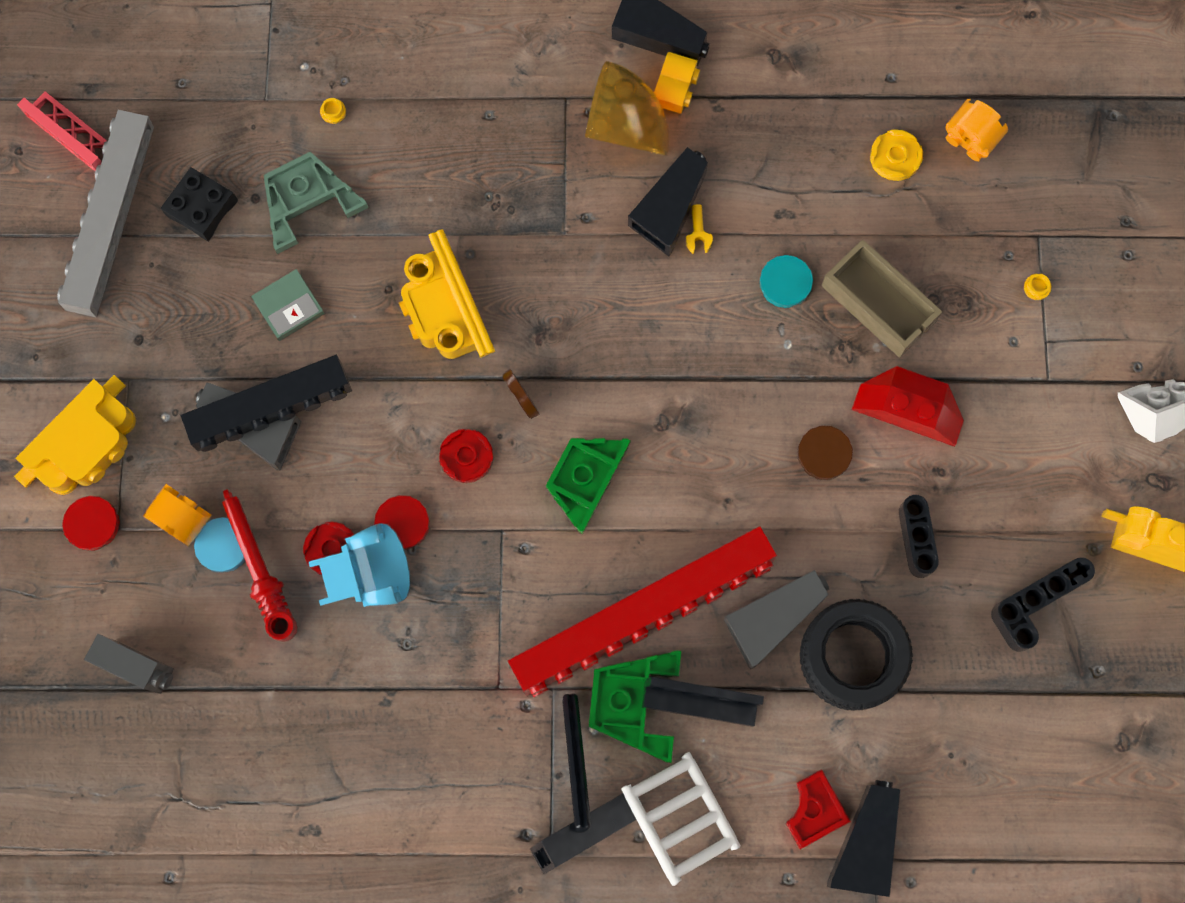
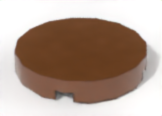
[502,369,540,419]
[798,426,853,480]

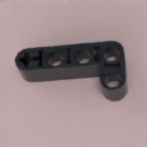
[991,557,1095,652]

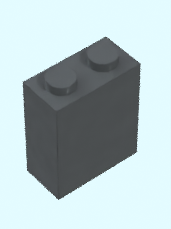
[84,634,174,694]

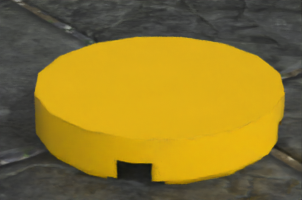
[870,129,923,181]

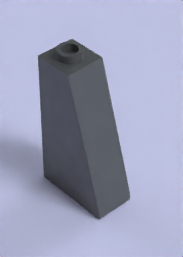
[196,382,301,471]
[724,570,829,670]

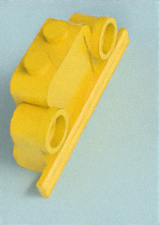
[398,229,495,359]
[14,375,136,495]
[1101,507,1185,572]

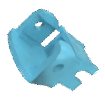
[309,523,410,607]

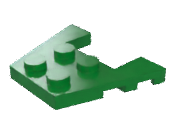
[589,650,681,763]

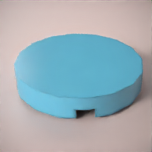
[194,517,245,572]

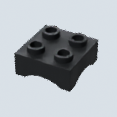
[160,167,238,242]

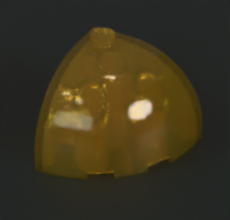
[585,61,669,156]

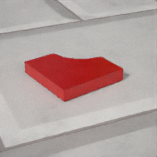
[785,769,851,849]

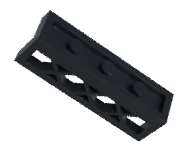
[642,677,764,727]

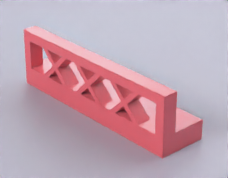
[17,92,107,171]

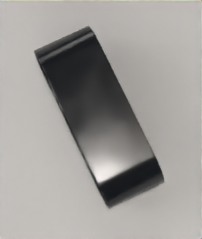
[899,495,939,578]

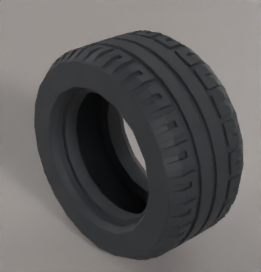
[799,599,913,711]

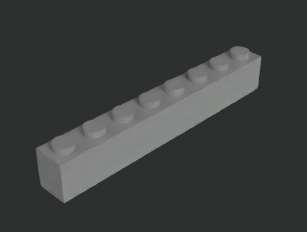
[57,110,154,317]

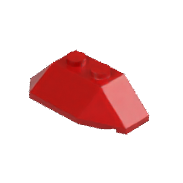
[851,366,964,447]

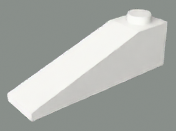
[1118,379,1185,443]

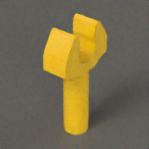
[686,204,713,254]

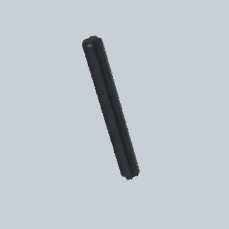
[562,694,591,832]

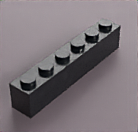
[180,354,352,452]

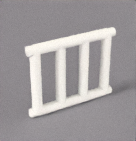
[621,752,741,886]

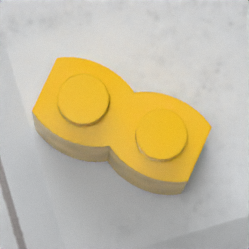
[652,52,700,114]

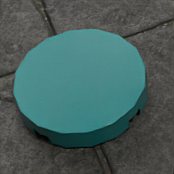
[759,255,813,308]

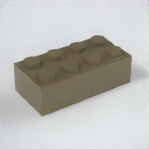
[822,239,943,358]

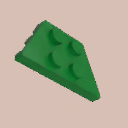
[546,438,631,534]

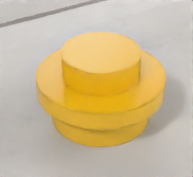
[320,98,346,124]
[1024,274,1051,300]

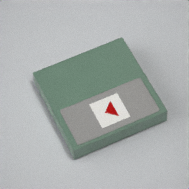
[251,269,325,341]

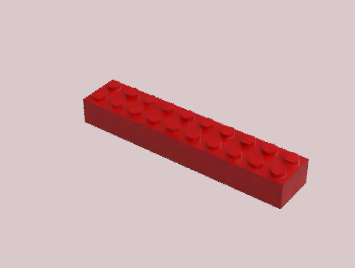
[508,526,777,698]

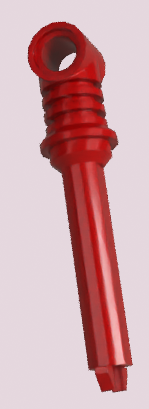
[222,489,298,642]

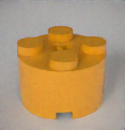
[945,99,1008,162]
[143,484,212,547]

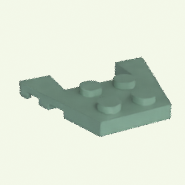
[264,152,369,254]

